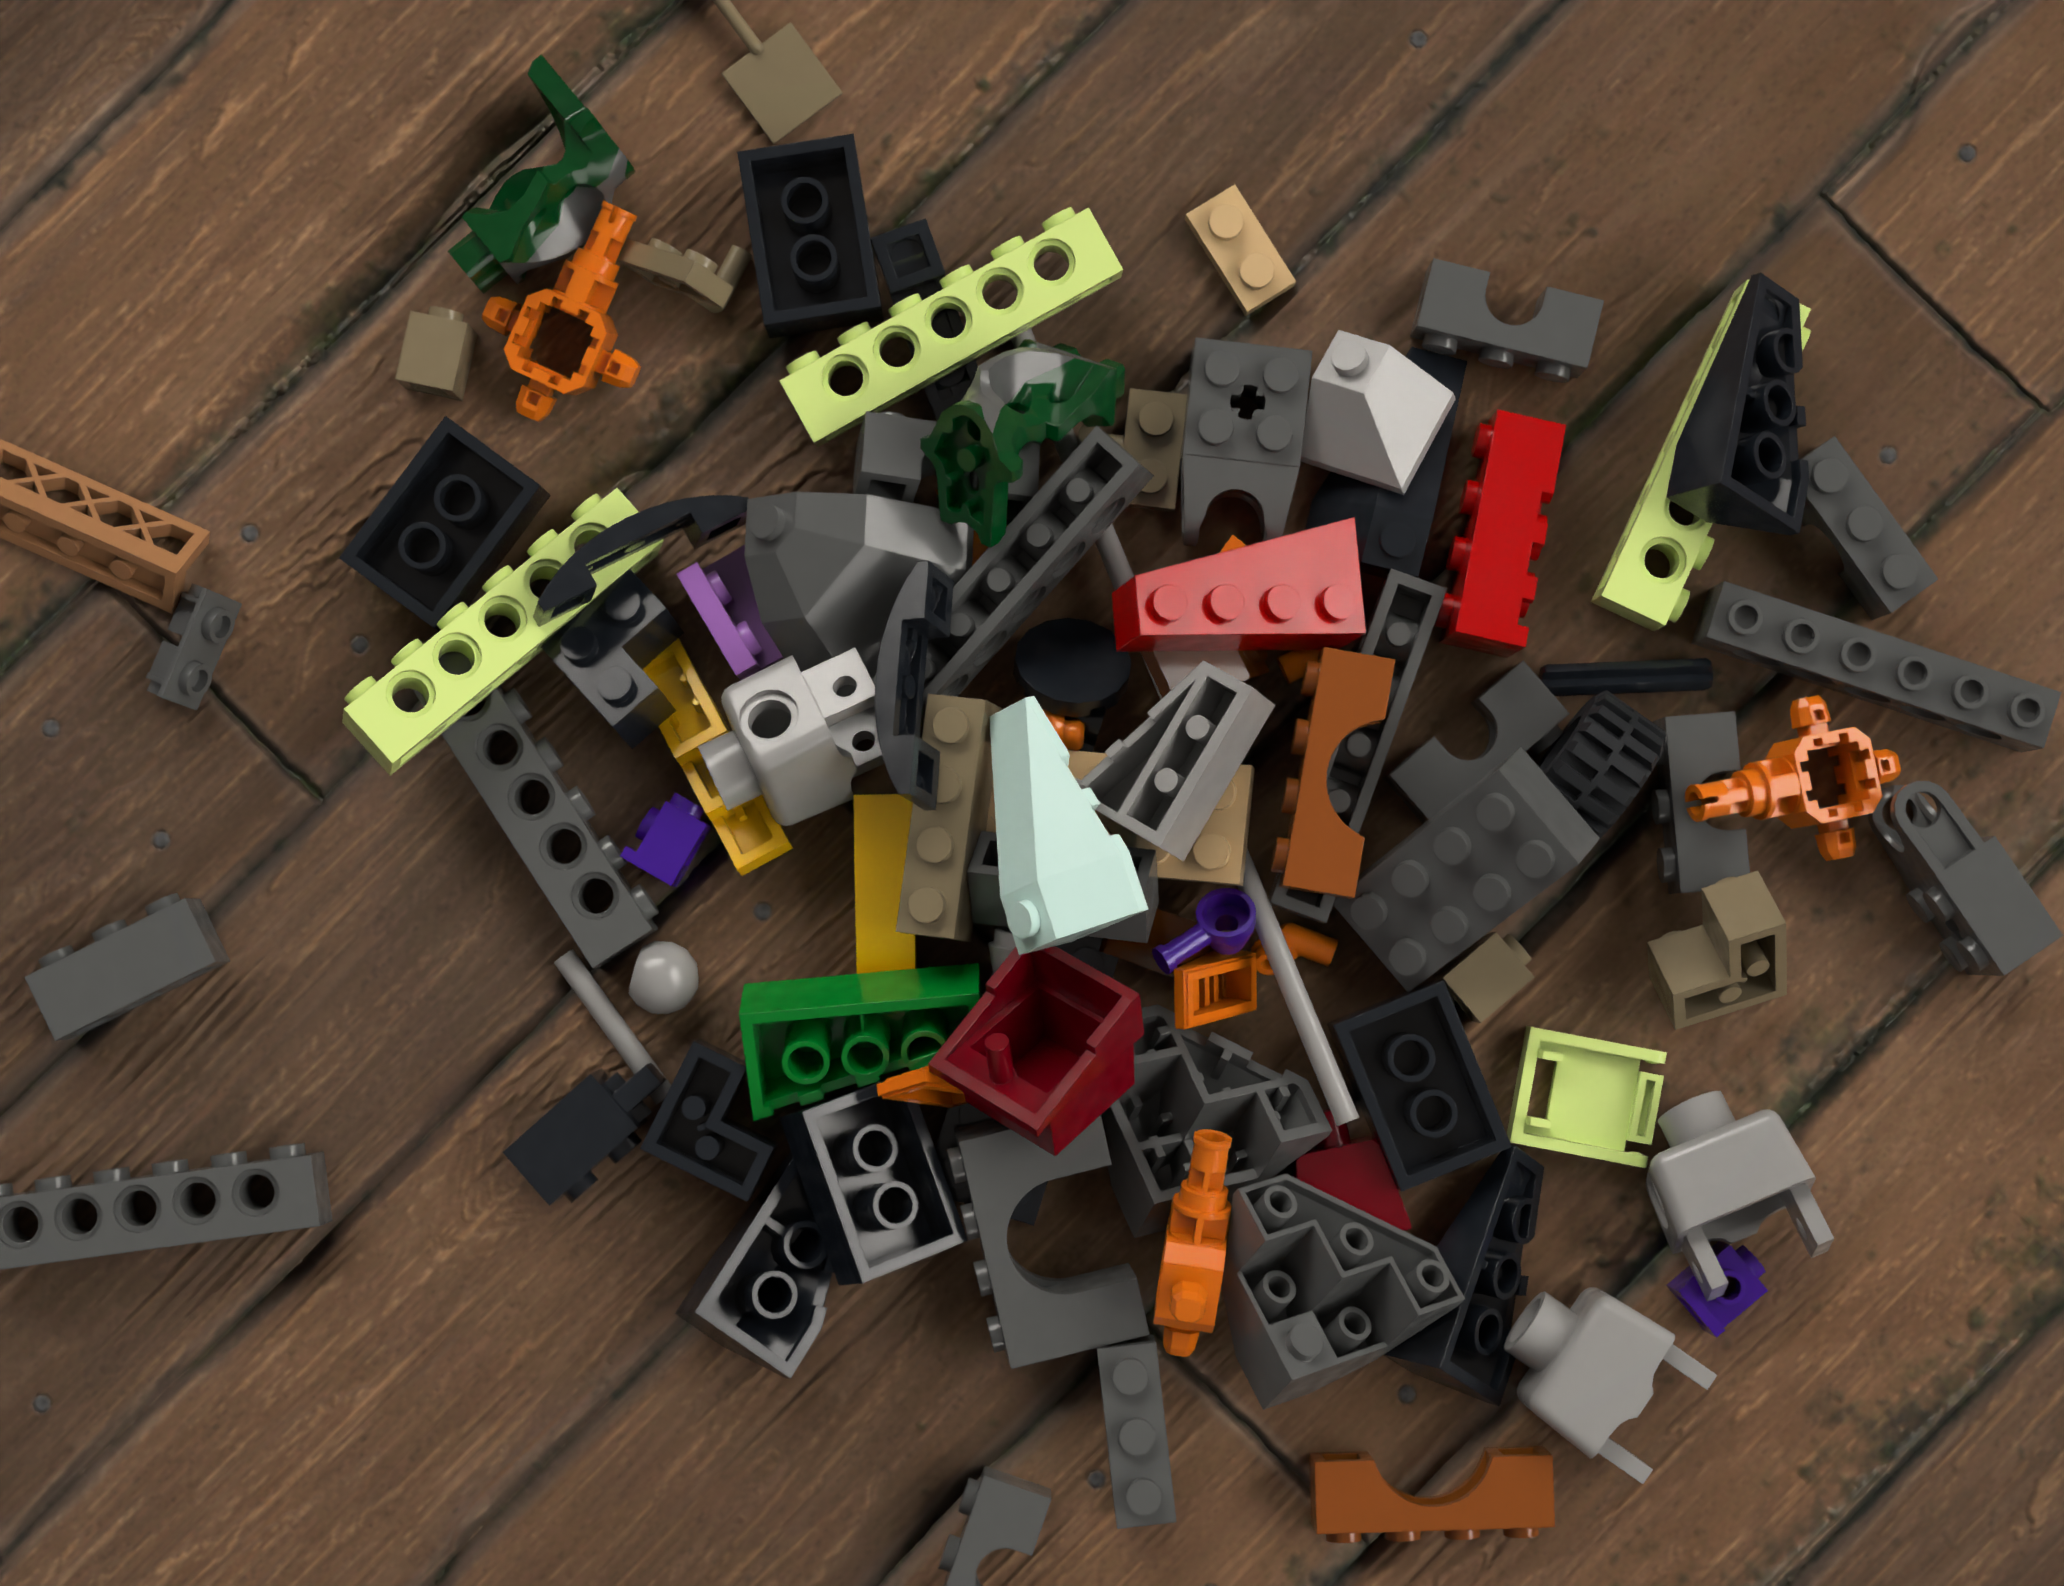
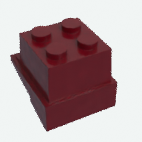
[928,946,1144,1156]

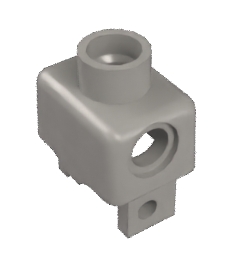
[698,648,885,826]
[1645,1091,1834,1302]
[1504,1287,1717,1484]

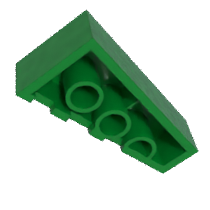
[739,963,982,1121]

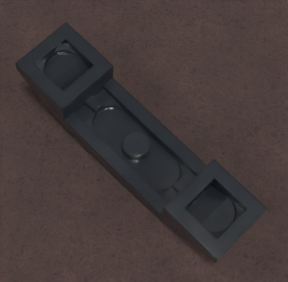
[871,218,978,422]
[533,495,749,627]
[875,561,954,811]

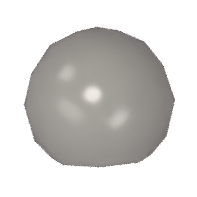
[629,941,699,1014]

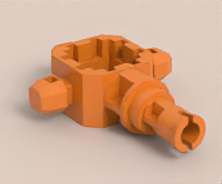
[482,200,641,422]
[1685,695,1901,861]
[1153,1129,1232,1357]

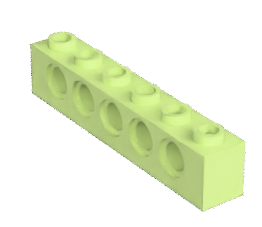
[779,207,1123,448]
[1591,279,1811,631]
[342,488,664,776]

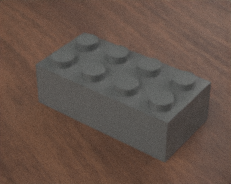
[1333,747,1600,993]

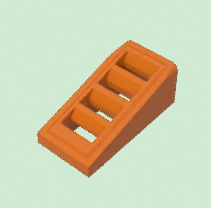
[1174,950,1257,1030]
[876,1066,967,1108]

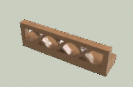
[0,439,210,614]

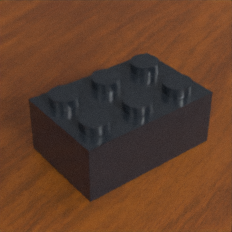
[737,133,884,338]
[339,416,551,631]
[1327,980,1512,1192]
[779,1072,968,1286]

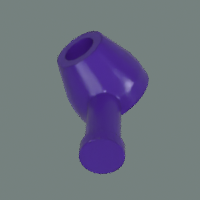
[1152,888,1256,974]

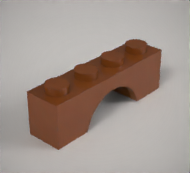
[1271,647,1395,899]
[1309,1446,1555,1543]

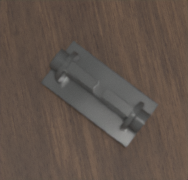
[146,583,242,710]

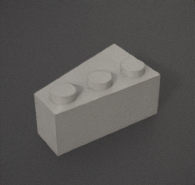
[1076,660,1275,862]

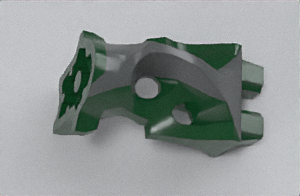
[448,54,636,294]
[920,339,1125,548]

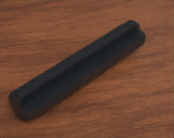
[1539,658,1713,696]

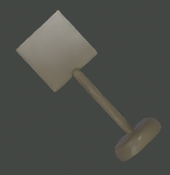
[713,0,843,145]

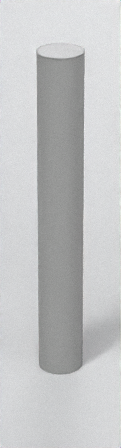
[554,949,671,1105]

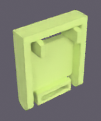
[1507,1026,1667,1168]

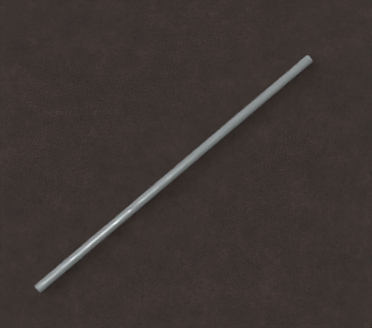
[1011,328,1359,1126]

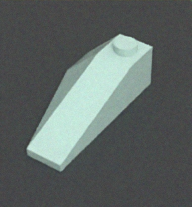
[989,696,1148,955]

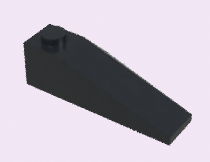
[1666,272,1809,535]
[1304,347,1467,578]
[1384,1145,1544,1406]
[675,1151,834,1379]

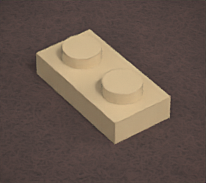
[1185,184,1296,316]

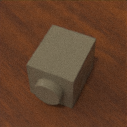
[395,306,478,401]
[1435,932,1535,1023]

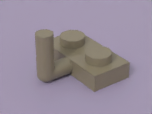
[617,238,752,313]
[1077,388,1188,512]

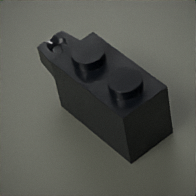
[503,1063,666,1206]

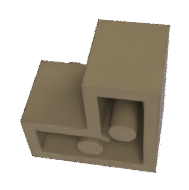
[1647,870,1787,1030]

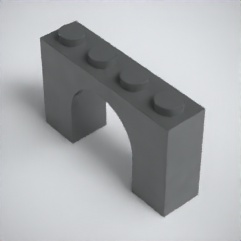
[947,1115,1150,1369]

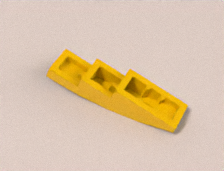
[643,638,793,876]
[853,794,917,974]

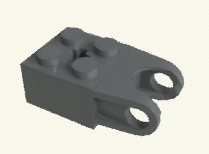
[1180,337,1313,546]
[1868,781,2063,976]

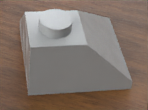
[1301,330,1456,495]

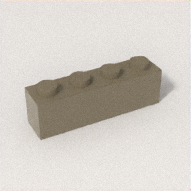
[896,694,1002,942]

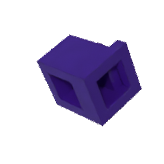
[620,792,712,887]
[1666,1241,1768,1338]

